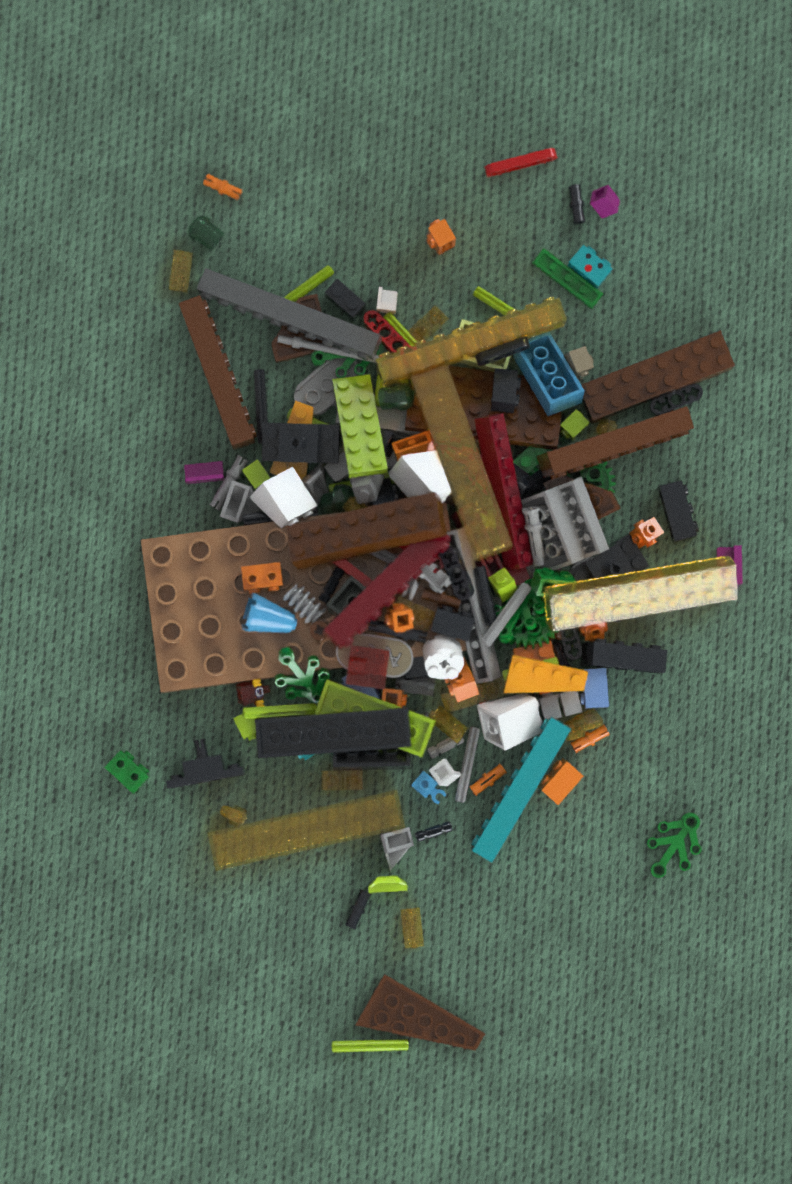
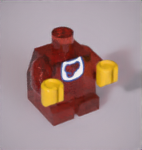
[235,678,270,707]

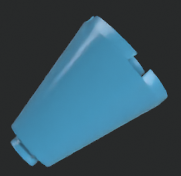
[242,593,297,633]

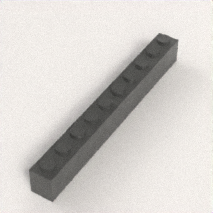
[197,268,382,360]

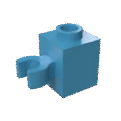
[411,771,446,804]

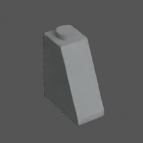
[352,474,384,504]

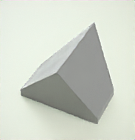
[302,463,329,505]
[220,480,263,523]
[380,827,414,871]

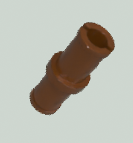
[421,587,461,610]

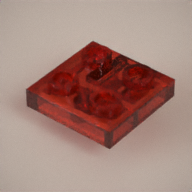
[346,645,390,690]

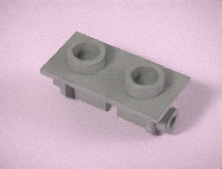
[420,563,452,593]

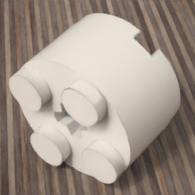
[423,634,464,679]

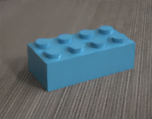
[513,332,584,416]

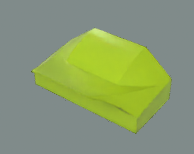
[368,875,407,893]

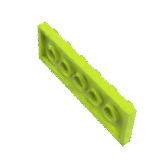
[332,374,388,478]
[314,679,436,757]

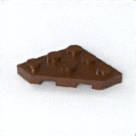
[271,294,323,363]
[543,475,621,520]

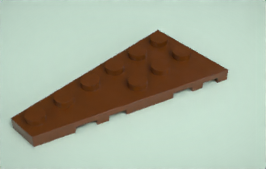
[355,974,485,1051]

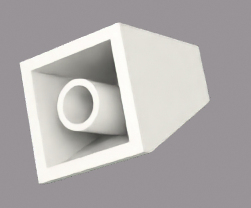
[389,451,451,502]
[250,467,318,528]
[477,693,543,750]

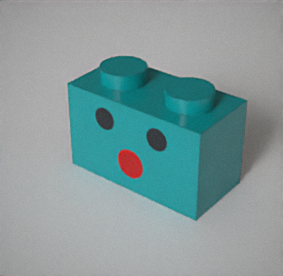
[568,245,613,289]

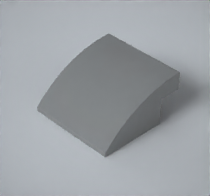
[521,477,609,578]

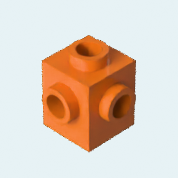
[629,517,664,549]
[384,603,414,633]
[579,610,608,641]

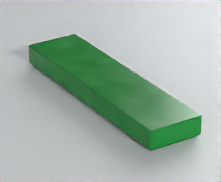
[532,248,603,309]

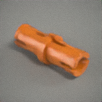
[203,174,243,200]
[570,724,610,753]
[469,763,507,796]

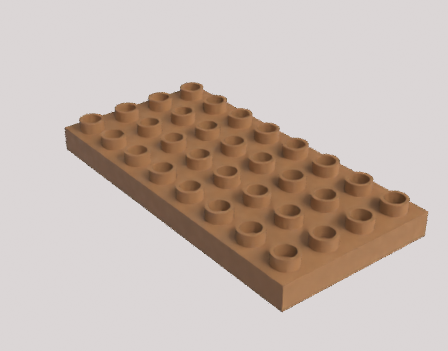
[141,502,467,693]

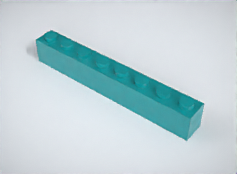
[471,716,571,862]

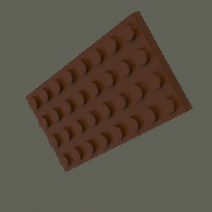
[405,362,562,450]

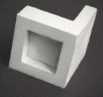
[377,287,398,314]
[429,758,461,786]

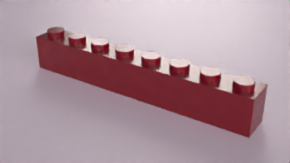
[474,413,534,570]
[324,534,451,650]

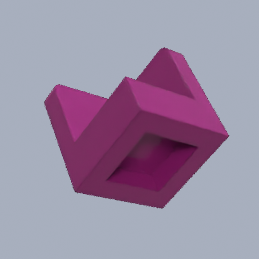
[590,185,620,218]

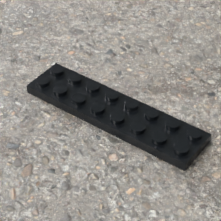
[255,707,412,758]

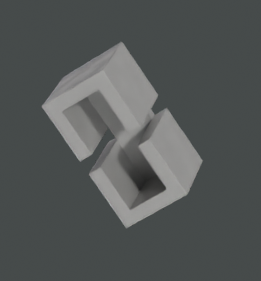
[538,691,583,720]

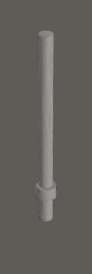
[278,335,391,366]

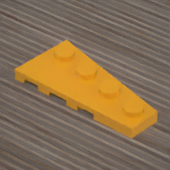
[270,401,314,480]
[503,655,588,693]

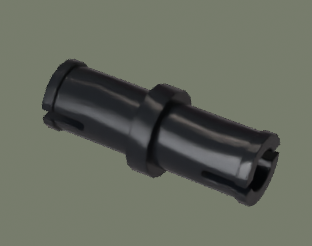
[568,184,585,225]
[345,889,371,930]

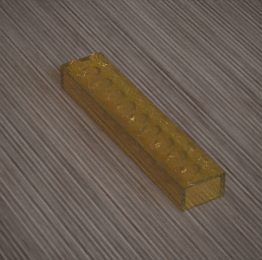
[376,297,567,387]
[410,365,513,561]
[544,556,737,632]
[208,790,406,871]

